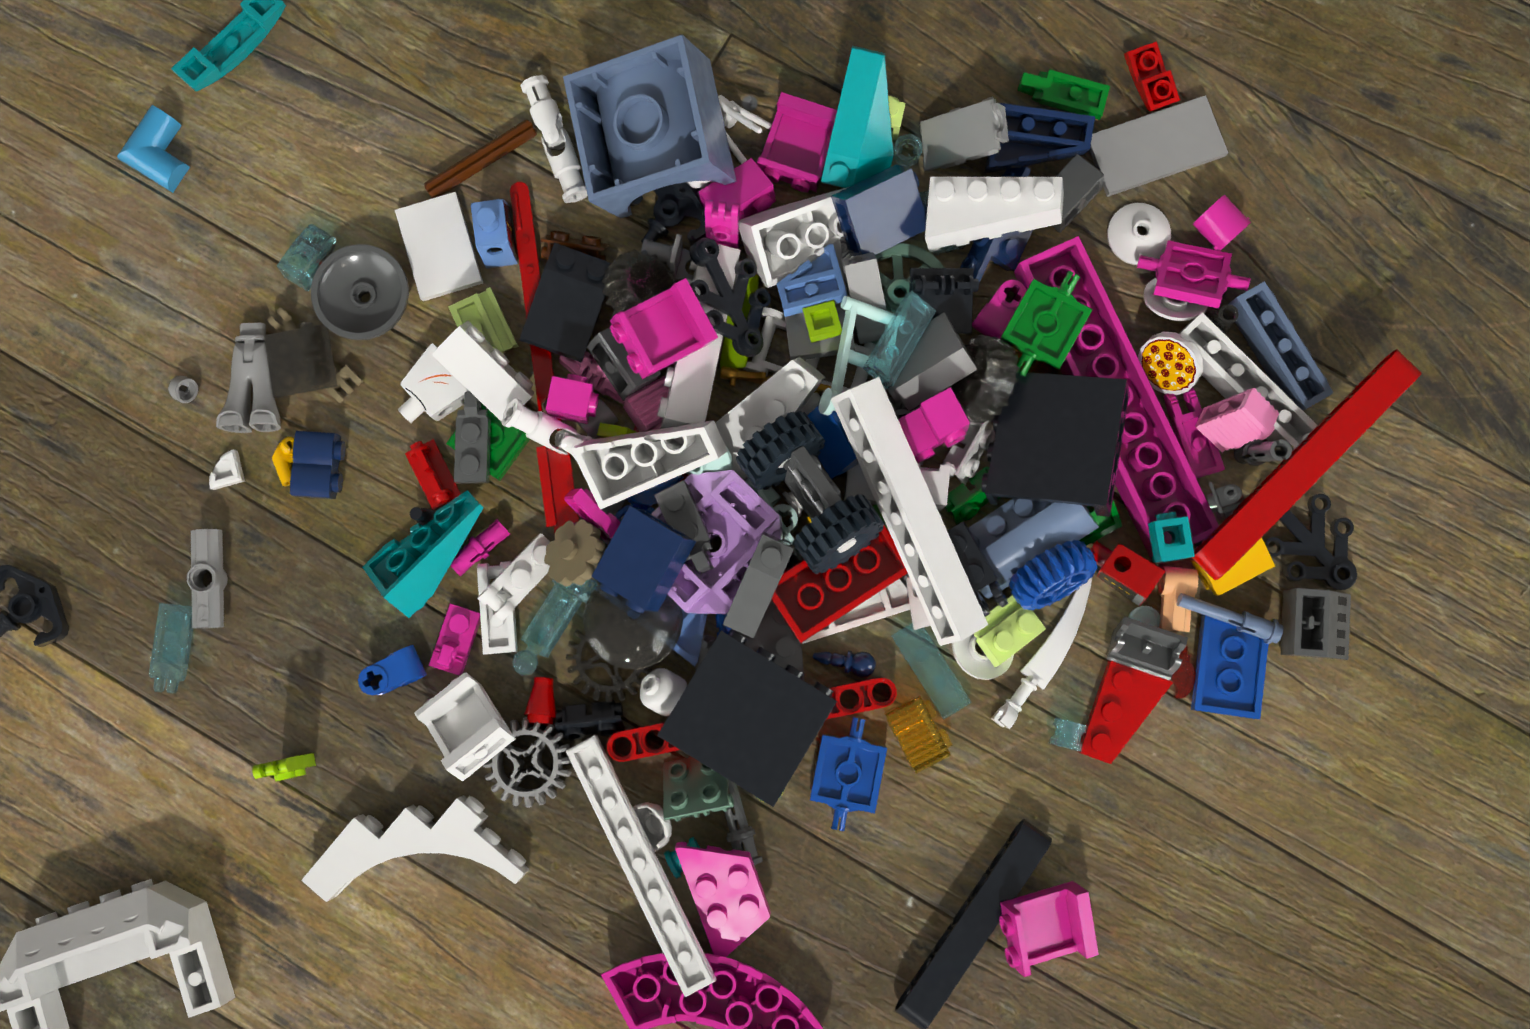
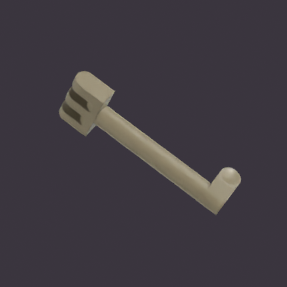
[267,307,363,403]

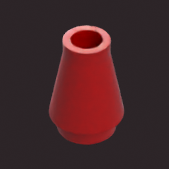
[524,677,556,726]

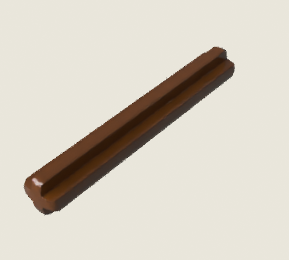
[424,119,537,198]

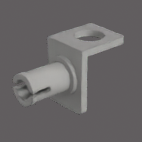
[640,234,694,281]

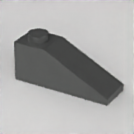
[723,532,795,638]

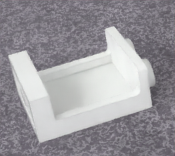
[414,673,515,781]

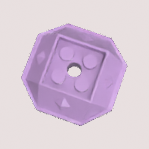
[652,470,783,614]

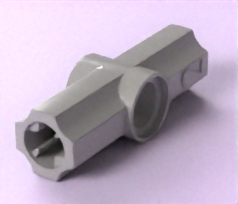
[187,529,228,629]

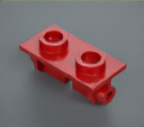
[405,439,461,510]

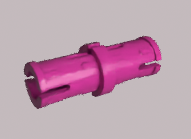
[450,519,510,577]

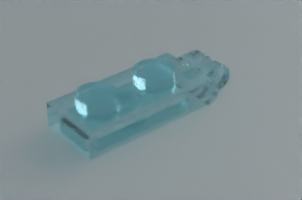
[149,603,193,694]

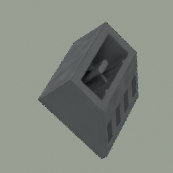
[1281,588,1351,660]

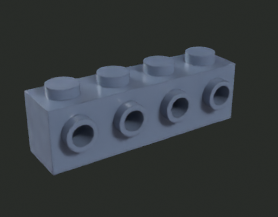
[1225,281,1334,411]

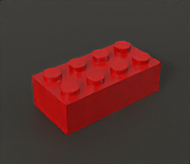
[771,525,907,643]

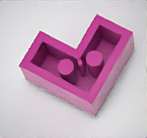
[898,387,970,463]

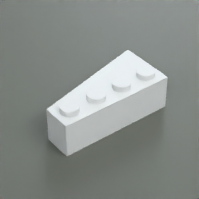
[925,177,1064,252]
[571,420,728,509]

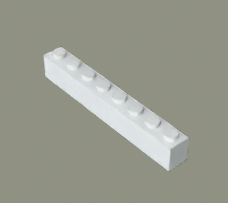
[830,377,988,646]

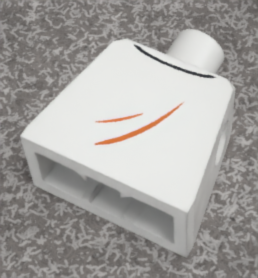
[397,343,470,423]

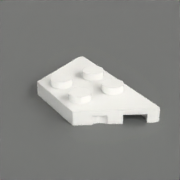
[802,579,910,644]

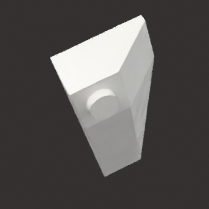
[739,187,848,288]

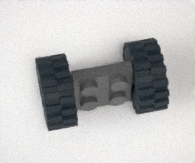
[736,411,885,574]

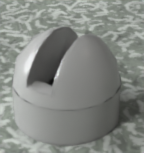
[168,376,198,403]

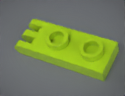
[252,753,316,782]

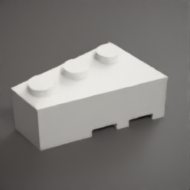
[432,321,535,422]

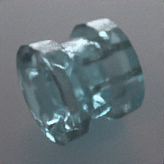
[1049,718,1087,751]

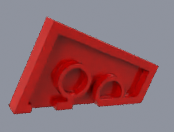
[1077,660,1173,764]

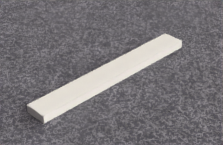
[566,735,717,997]

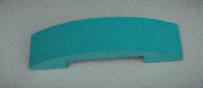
[171,0,286,92]

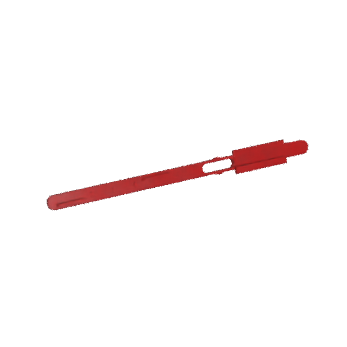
[510,182,579,533]

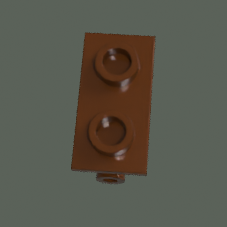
[540,231,609,261]

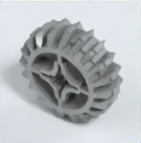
[483,717,572,808]

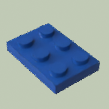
[1191,614,1268,719]

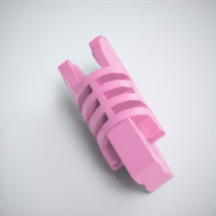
[559,352,625,404]

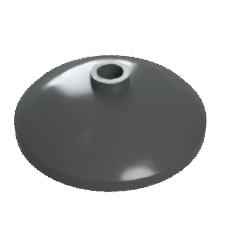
[311,244,409,340]

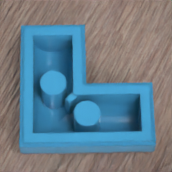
[117,105,190,193]

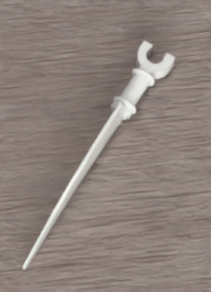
[991,578,1092,729]

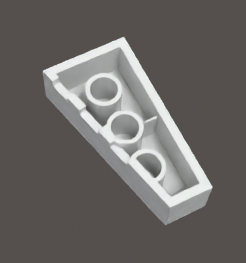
[715,357,825,481]

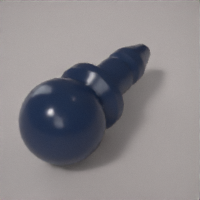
[812,650,876,678]

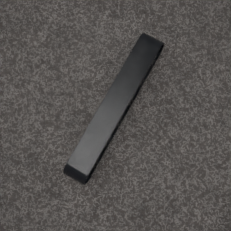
[895,819,1052,1029]

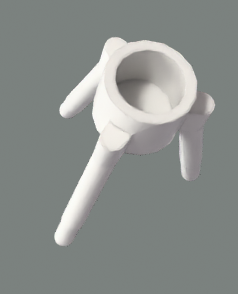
[718,95,772,164]

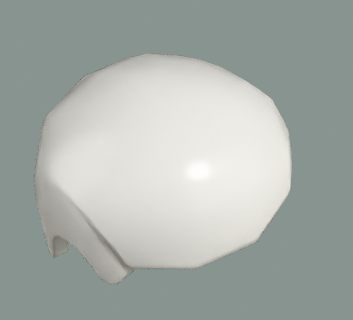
[633,802,672,852]

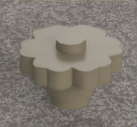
[544,519,605,587]

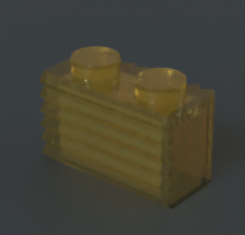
[883,695,953,774]

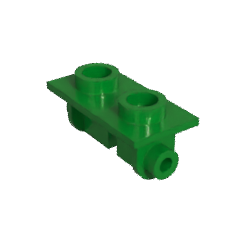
[944,466,1001,525]

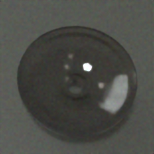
[583,583,683,669]

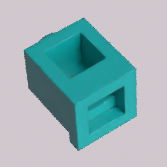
[1148,512,1195,563]

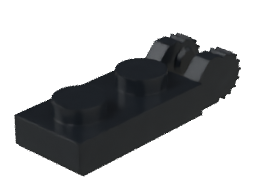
[947,521,1009,617]

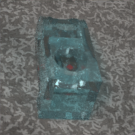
[276,224,336,292]

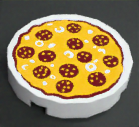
[1138,332,1203,395]

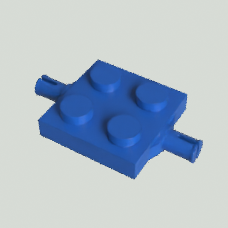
[810,717,887,831]

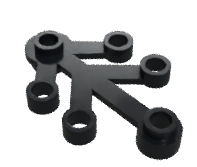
[689,238,771,357]
[1264,494,1357,590]

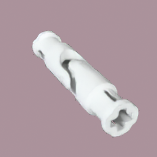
[520,75,588,203]
[501,398,594,461]

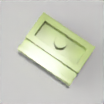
[448,287,519,354]
[974,594,1046,667]

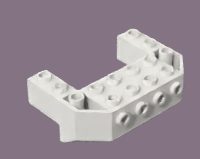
[0,879,236,1029]

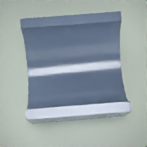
[563,35,737,218]

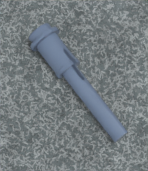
[1176,593,1283,644]

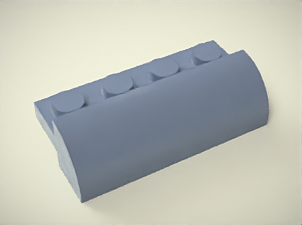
[969,498,1099,599]

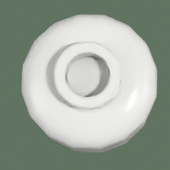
[640,668,688,716]

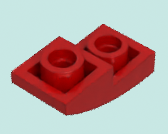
[1124,41,1180,112]

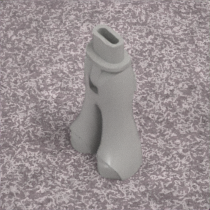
[216,323,281,433]

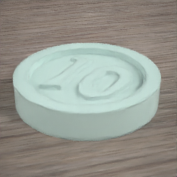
[1128,606,1160,628]

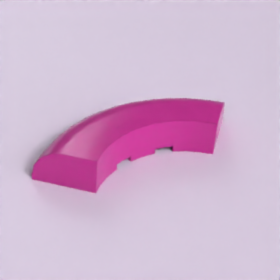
[601,953,824,1029]

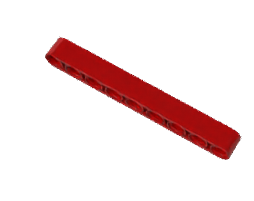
[1191,349,1422,581]
[607,677,897,762]

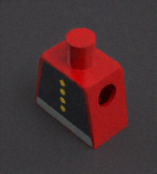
[1090,541,1166,606]

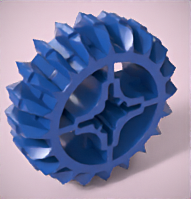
[1009,540,1098,610]

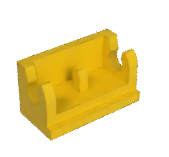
[1191,537,1275,596]

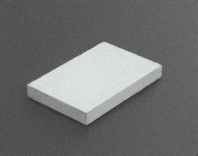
[395,192,483,301]

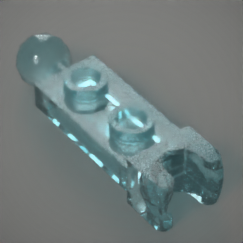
[512,579,597,676]

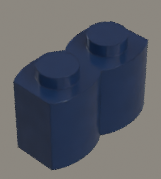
[290,431,346,499]

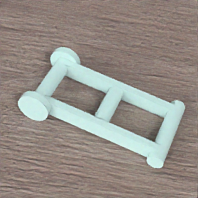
[819,296,904,416]

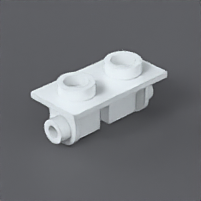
[942,415,995,485]

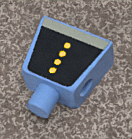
[471,199,518,269]

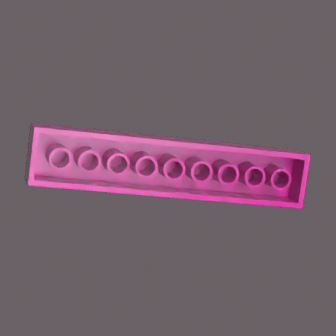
[1014,236,1219,560]

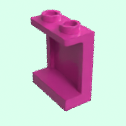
[756,92,837,192]
[610,278,718,380]
[999,881,1099,977]

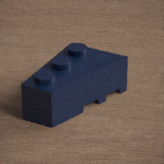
[984,103,1095,174]

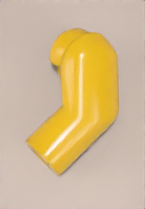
[272,437,294,486]

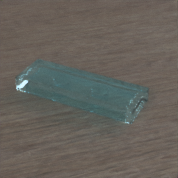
[863,291,936,389]
[891,623,972,720]

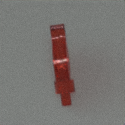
[1171,646,1196,699]

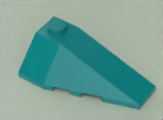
[821,46,894,188]
[362,490,484,618]

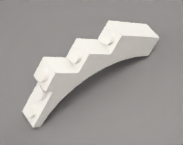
[301,795,529,902]

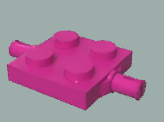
[1137,240,1251,309]

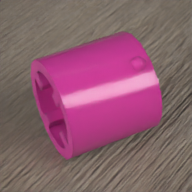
[1192,194,1251,251]

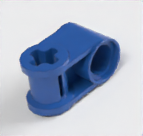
[358,645,427,695]

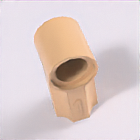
[1158,566,1198,632]

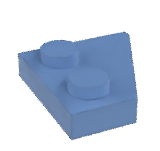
[777,244,847,317]

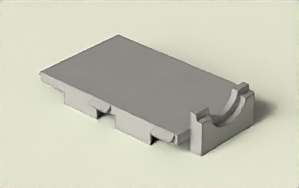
[919,96,1009,171]

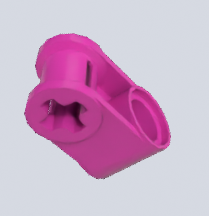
[972,280,1027,344]

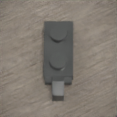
[454,392,491,483]
[654,480,714,574]

